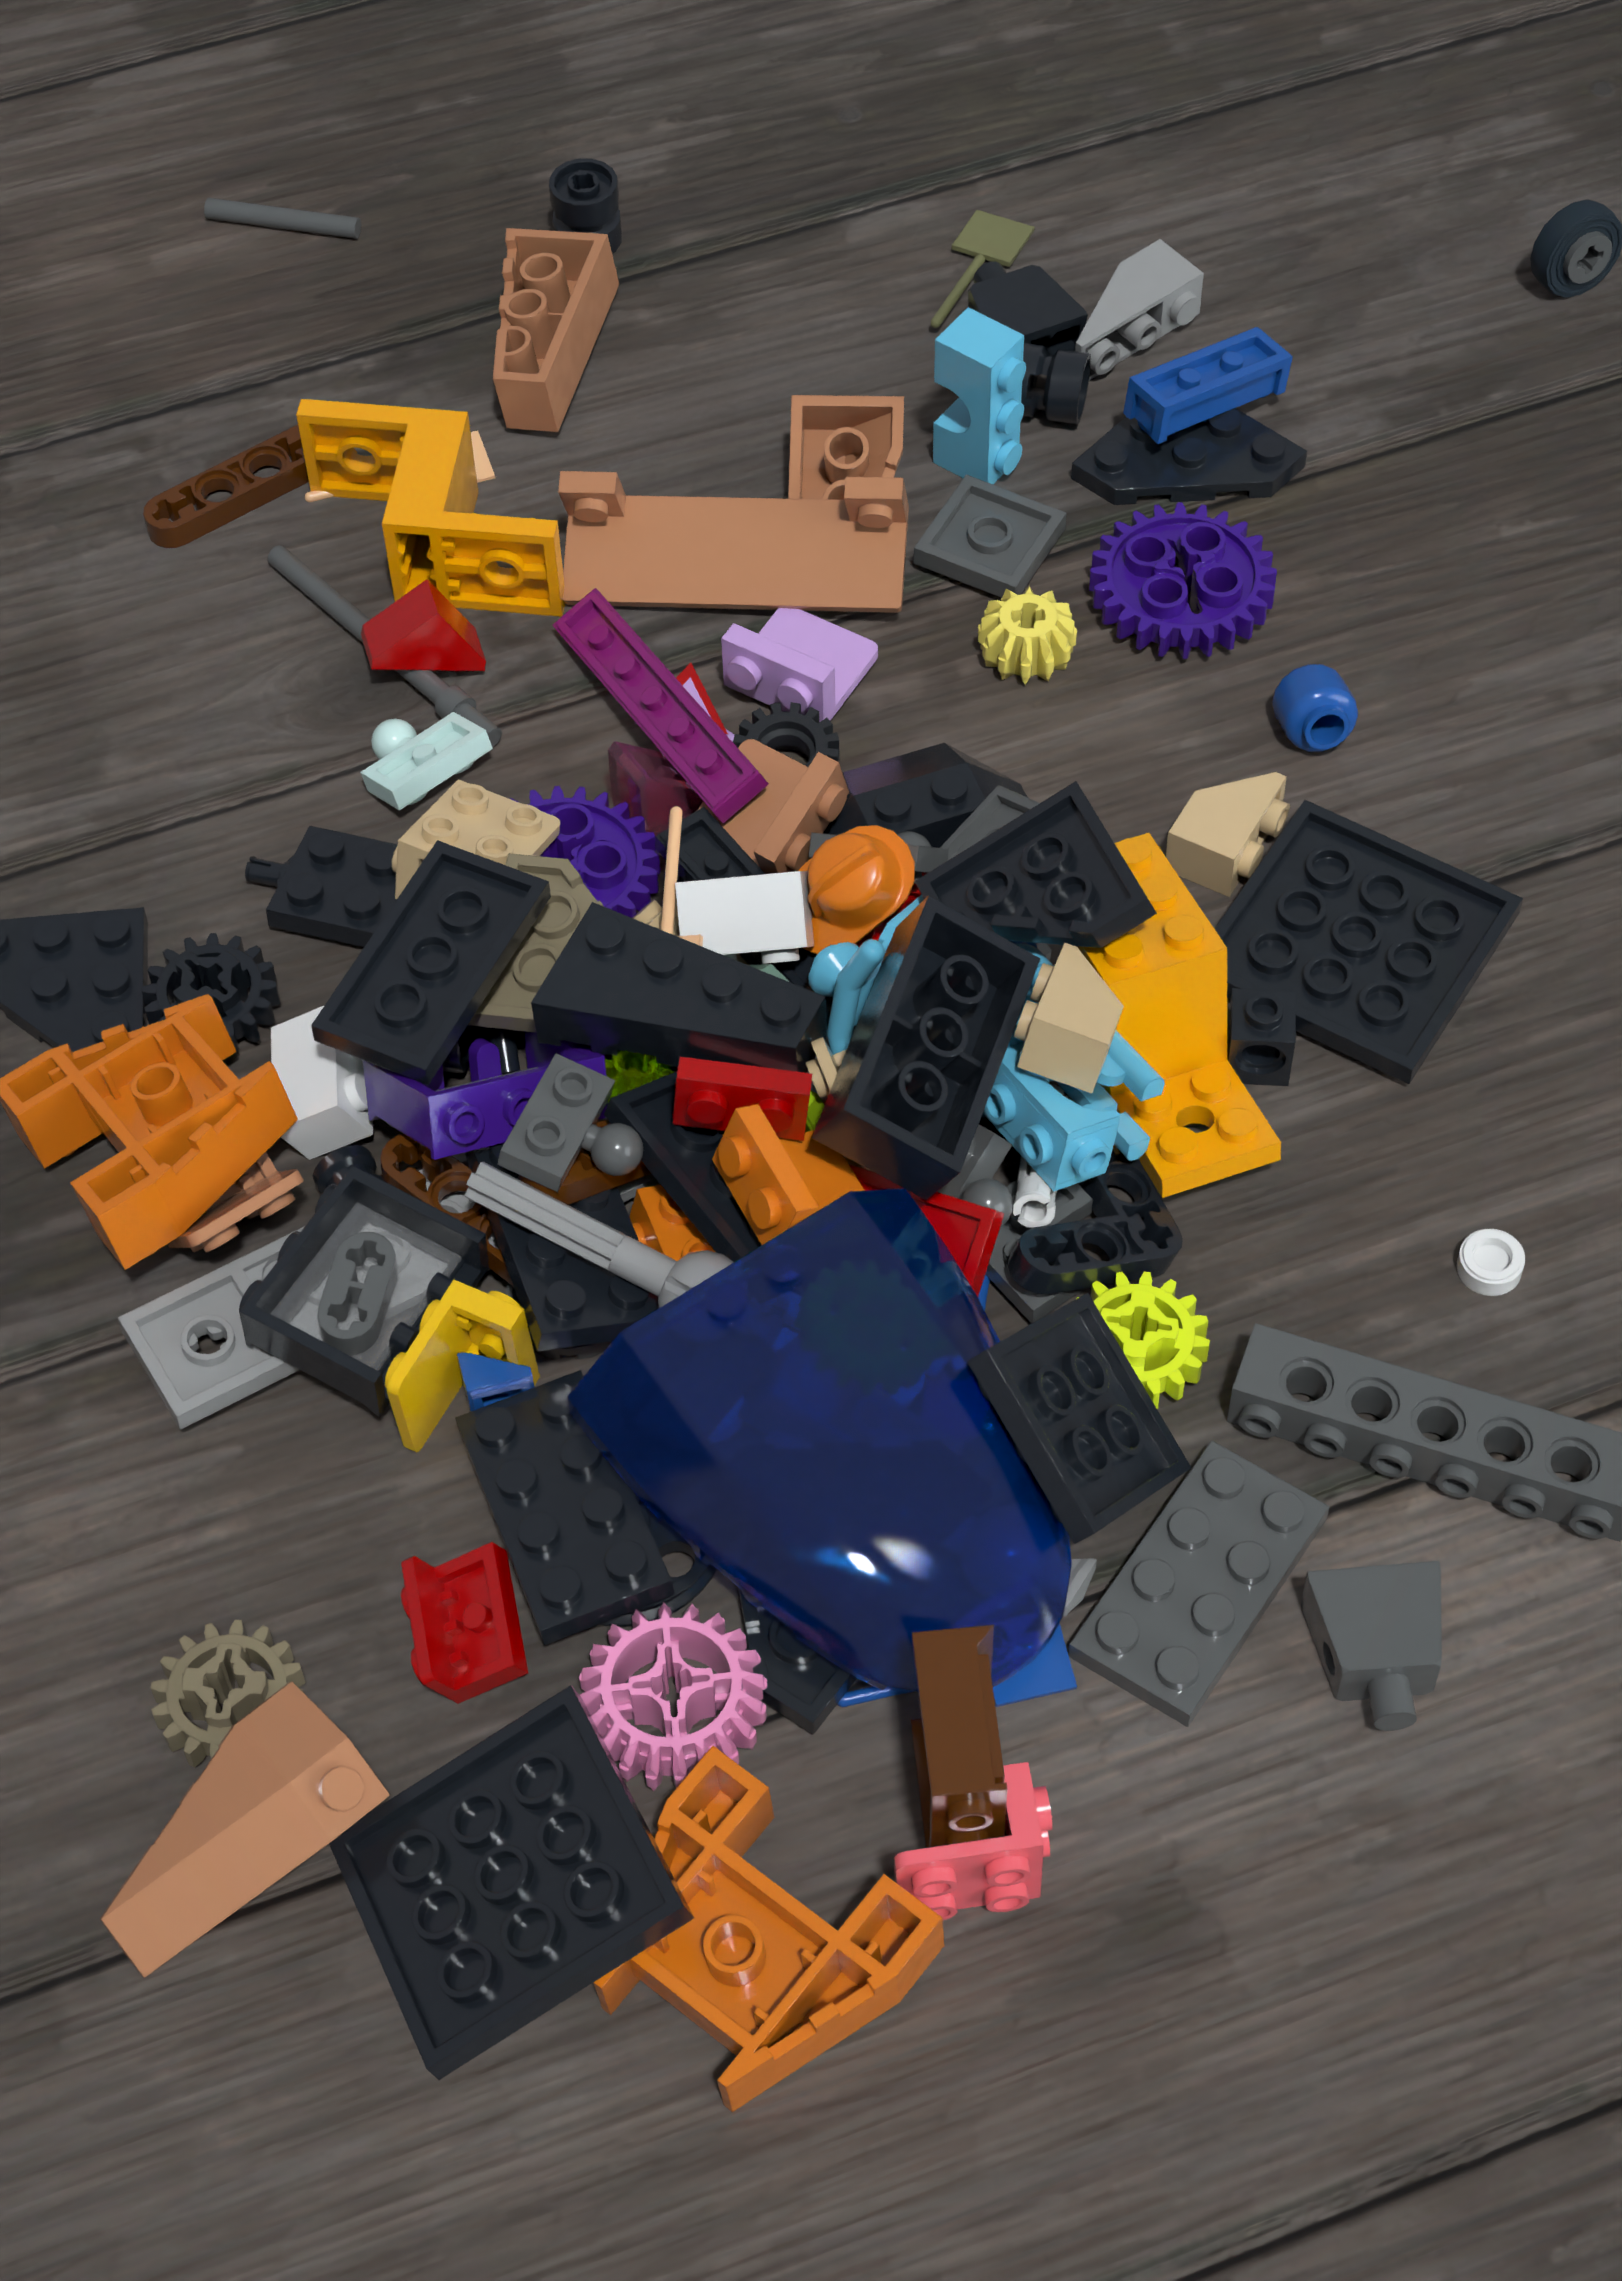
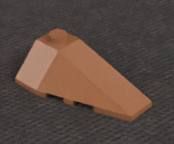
[788,395,904,500]
[99,1681,390,1978]

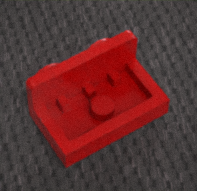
[673,1057,813,1141]
[401,1542,528,1704]

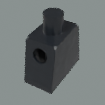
[968,261,1088,356]

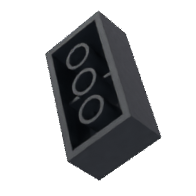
[812,896,1041,1200]

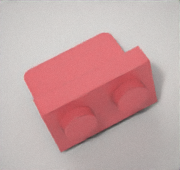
[894,1762,1052,1921]

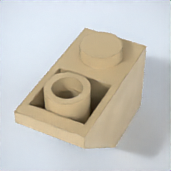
[1166,772,1290,897]
[1014,943,1124,1094]

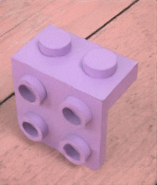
[721,608,878,722]

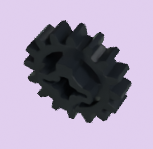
[142,933,280,1054]

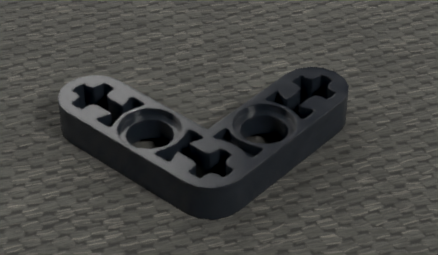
[1008,1145,1183,1294]

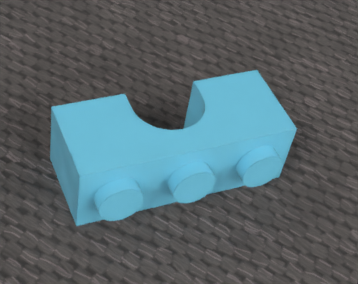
[933,307,1026,484]

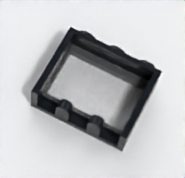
[239,1165,489,1416]

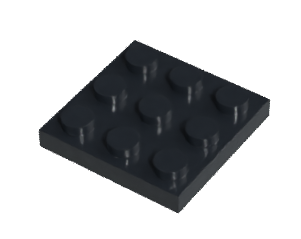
[967,1293,1192,1544]

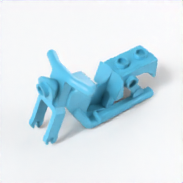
[808,894,1165,1191]

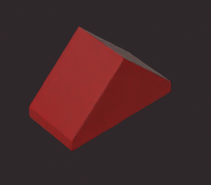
[361,579,486,671]

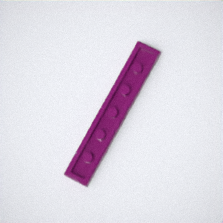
[553,588,769,823]

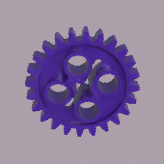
[1089,502,1277,659]
[510,786,660,918]

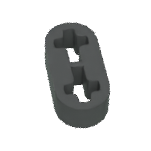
[317,1232,398,1356]

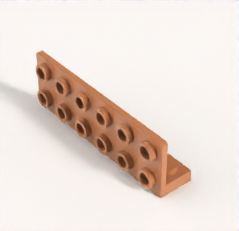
[558,471,909,613]

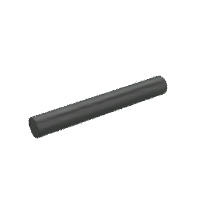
[204,198,361,239]

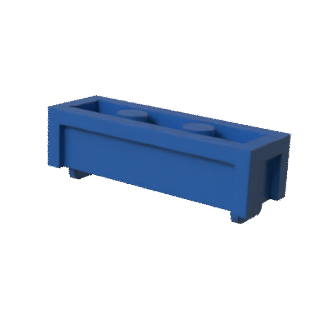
[1123,327,1293,444]

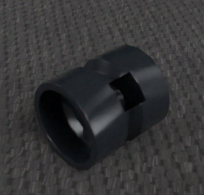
[549,158,622,254]
[1021,343,1091,425]

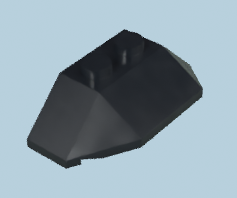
[810,743,1028,859]

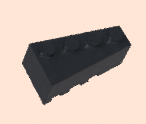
[531,902,827,1073]

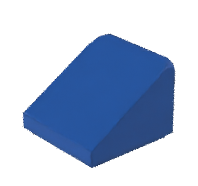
[457,1352,534,1412]

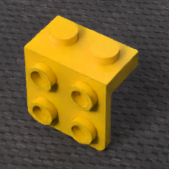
[385,1279,540,1452]

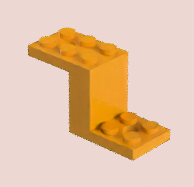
[296,399,565,617]
[1076,833,1281,1198]

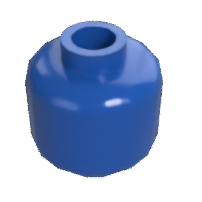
[1272,664,1358,752]

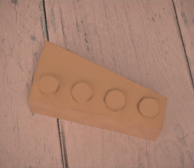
[493,228,619,432]

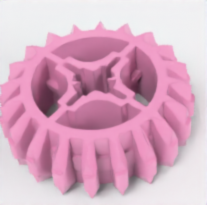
[579,1602,768,1792]

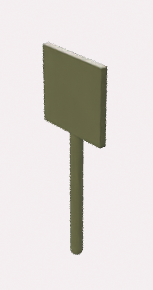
[931,210,1035,328]

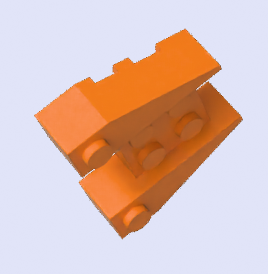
[0,994,298,1270]
[593,1746,945,2112]

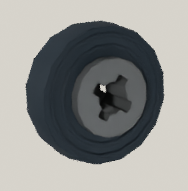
[1530,199,1622,298]

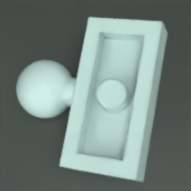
[360,712,493,810]

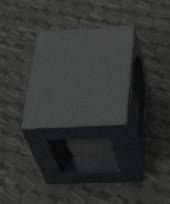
[1227,988,1296,1086]

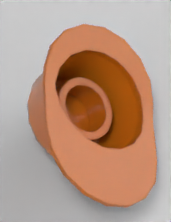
[798,825,915,954]

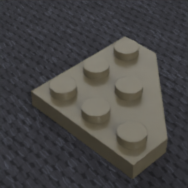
[468,853,603,1032]

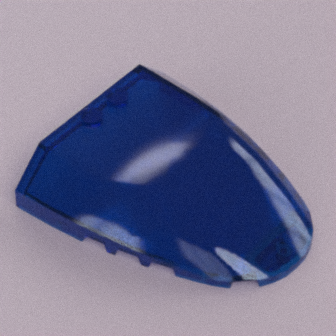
[567,1188,1072,1692]

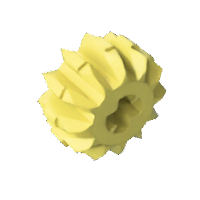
[978,585,1077,685]

